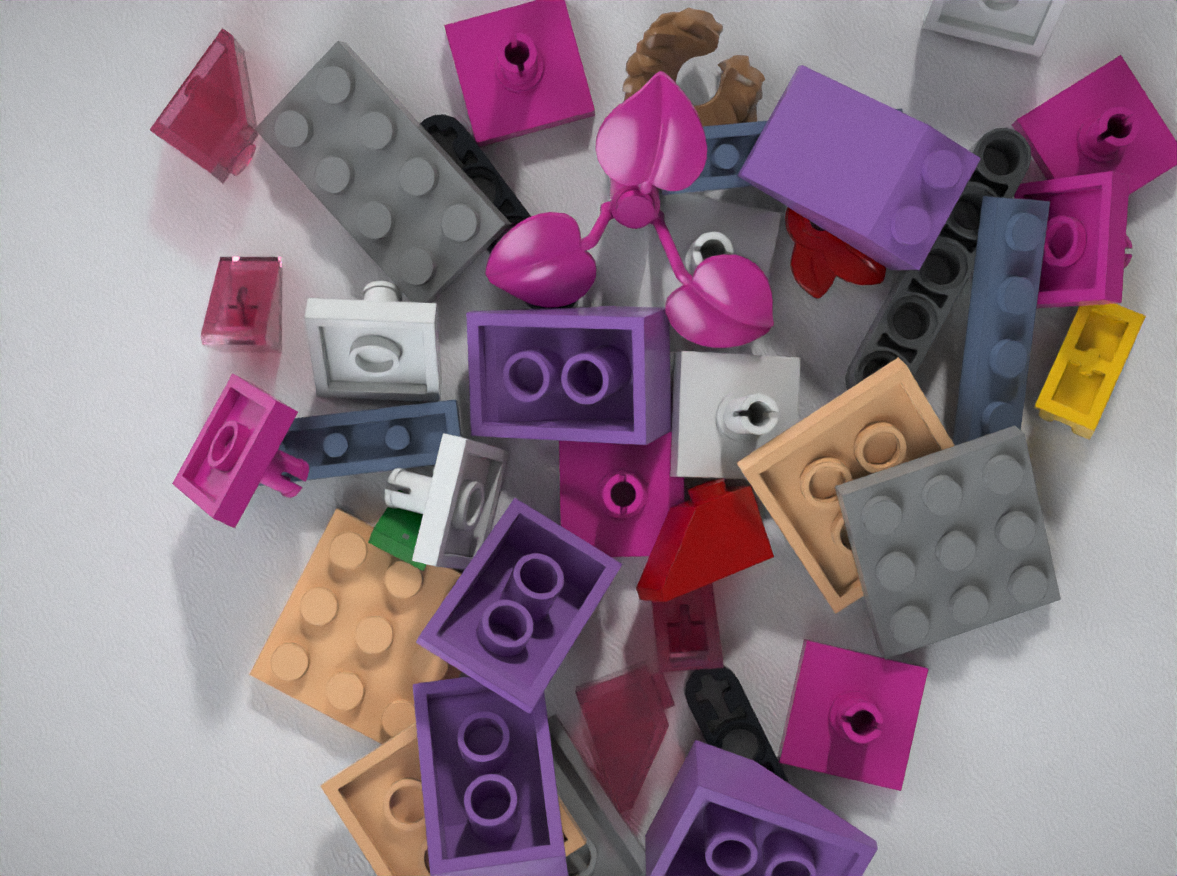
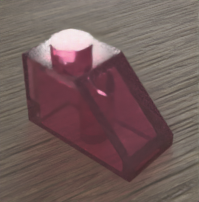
[150,28,259,184]
[575,661,675,813]

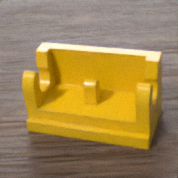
[1034,304,1146,440]

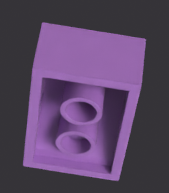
[737,65,981,271]
[466,306,671,445]
[416,498,623,714]
[413,676,569,876]
[645,740,878,876]

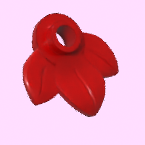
[785,207,886,299]

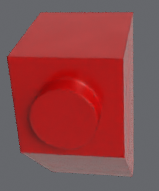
[636,478,774,602]

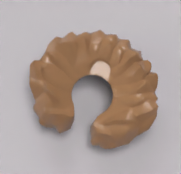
[622,7,765,126]

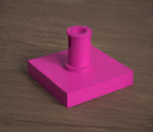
[444,0,595,147]
[1011,55,1177,195]
[1014,171,1133,309]
[172,373,309,528]
[559,431,684,557]
[777,639,928,791]

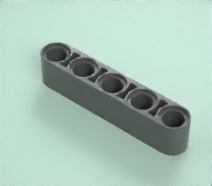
[845,128,1031,390]

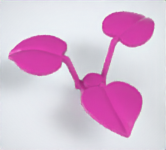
[485,71,774,348]

